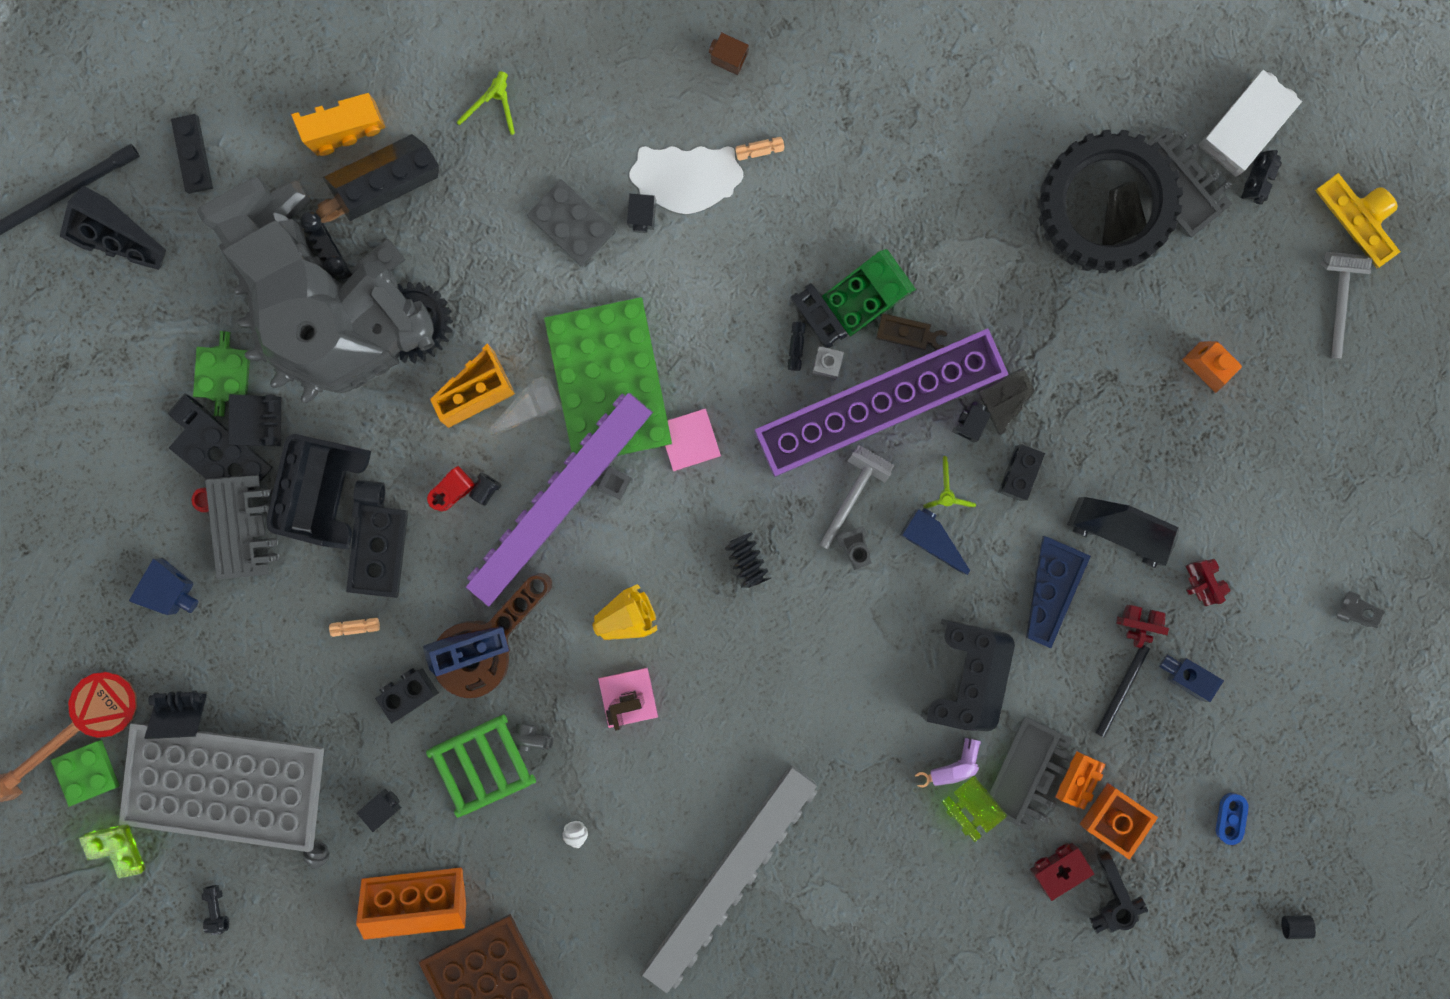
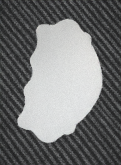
[629,146,743,214]

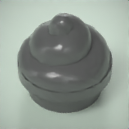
[303,842,329,869]

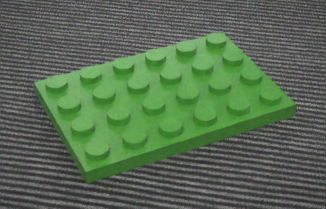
[544,297,672,456]

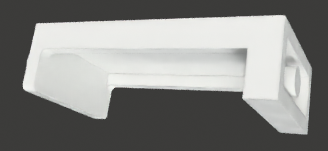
[1198,70,1302,177]

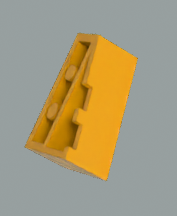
[291,93,386,156]
[430,343,515,428]

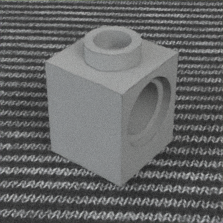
[812,346,844,380]

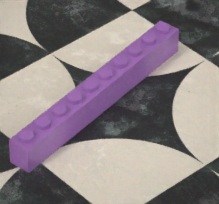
[466,393,653,606]

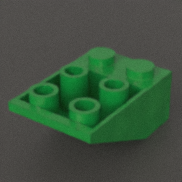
[821,249,916,337]

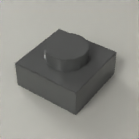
[597,467,632,500]

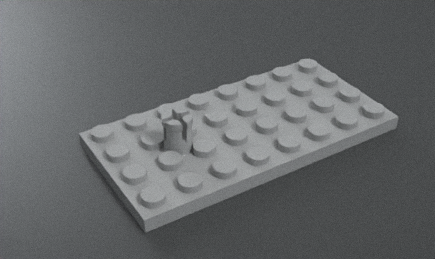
[119,722,324,852]

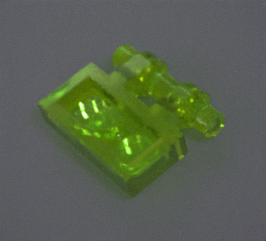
[942,776,1007,842]

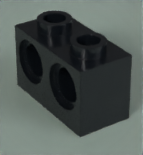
[998,444,1045,501]
[375,668,439,724]

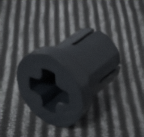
[469,472,501,506]

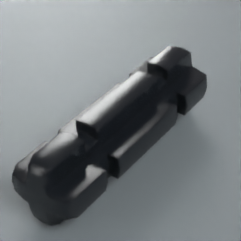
[788,322,806,371]

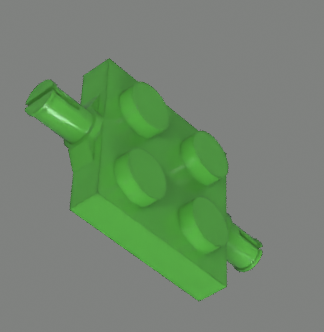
[193,331,250,417]

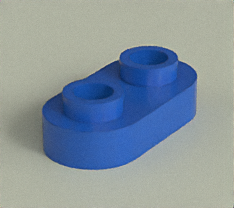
[1216,793,1249,845]

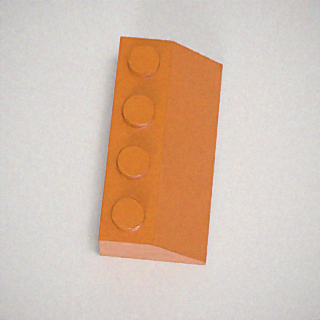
[356,868,466,940]

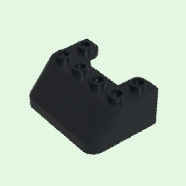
[266,434,371,550]
[921,619,1015,732]

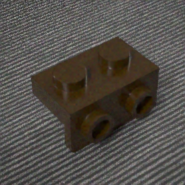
[606,690,645,731]

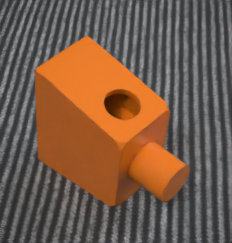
[1182,341,1242,393]

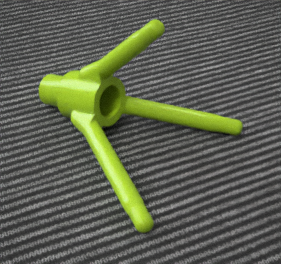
[457,71,515,135]
[923,456,976,509]

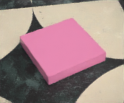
[665,408,721,471]
[598,667,658,728]

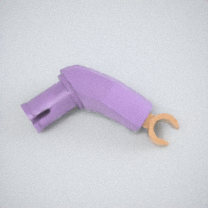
[915,738,981,787]

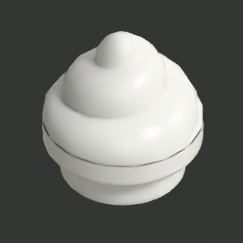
[562,821,588,848]

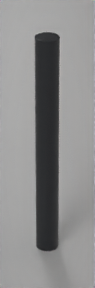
[1095,645,1150,737]

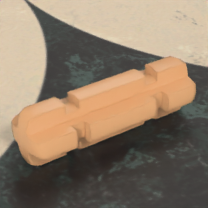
[735,137,784,161]
[329,618,380,637]

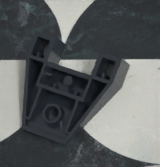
[1067,497,1179,568]

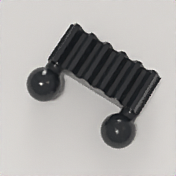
[300,211,352,280]

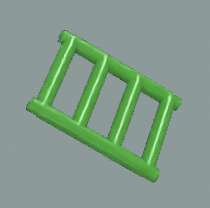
[426,714,536,818]

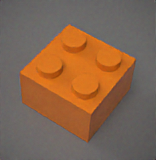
[1079,783,1158,860]

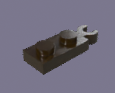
[876,313,947,350]

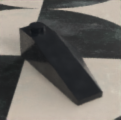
[60,185,166,270]

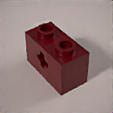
[1030,843,1094,901]

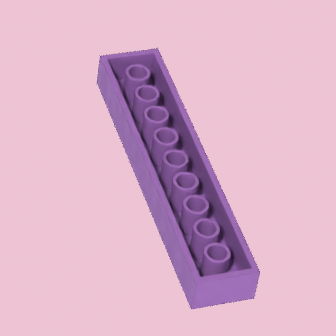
[754,328,1009,477]

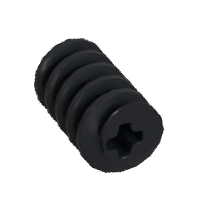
[725,532,771,588]

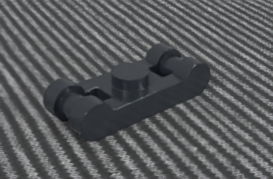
[790,283,847,348]

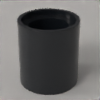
[1281,915,1316,939]

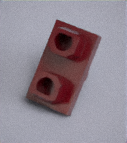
[1185,559,1230,606]
[1116,604,1169,648]

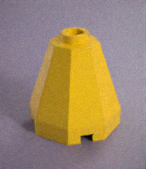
[592,584,658,640]

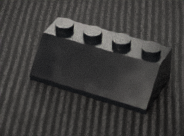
[323,134,439,221]

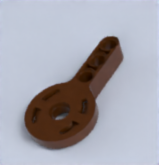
[435,573,552,698]

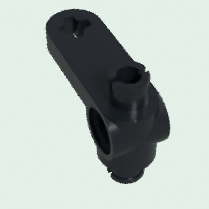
[1089,850,1148,934]

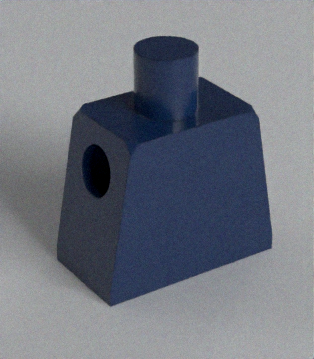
[129,558,199,615]
[1159,654,1224,702]

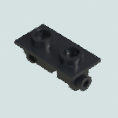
[1241,150,1282,205]

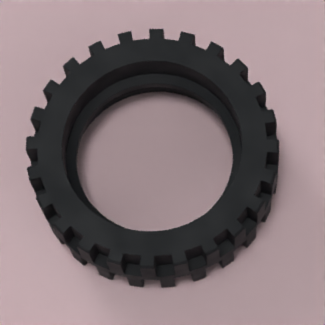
[1038,129,1183,273]

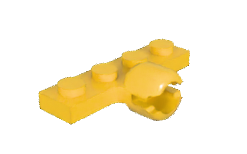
[1315,173,1401,268]

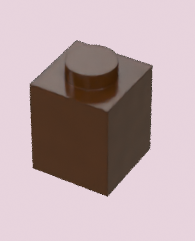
[709,32,749,75]

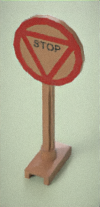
[0,672,137,802]

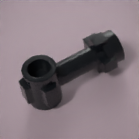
[201,885,229,935]

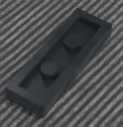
[171,114,213,194]

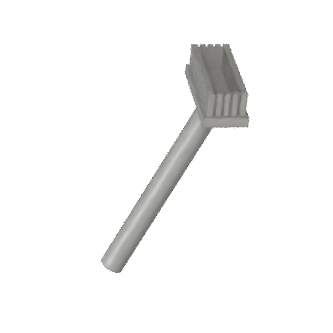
[1321,252,1372,359]
[819,445,894,549]

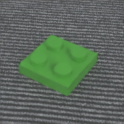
[51,740,120,807]

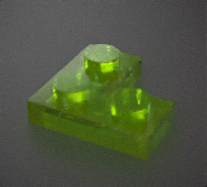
[79,824,145,879]

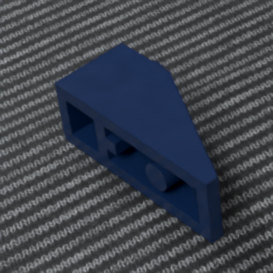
[900,508,970,575]
[422,626,509,677]

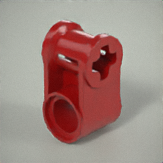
[427,466,476,512]

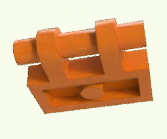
[1055,751,1106,810]

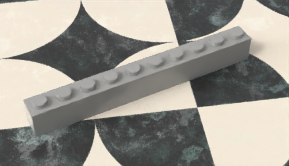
[642,764,817,993]

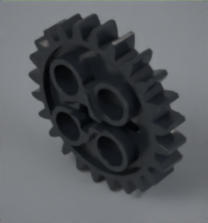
[396,282,453,364]

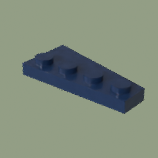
[1026,536,1091,648]

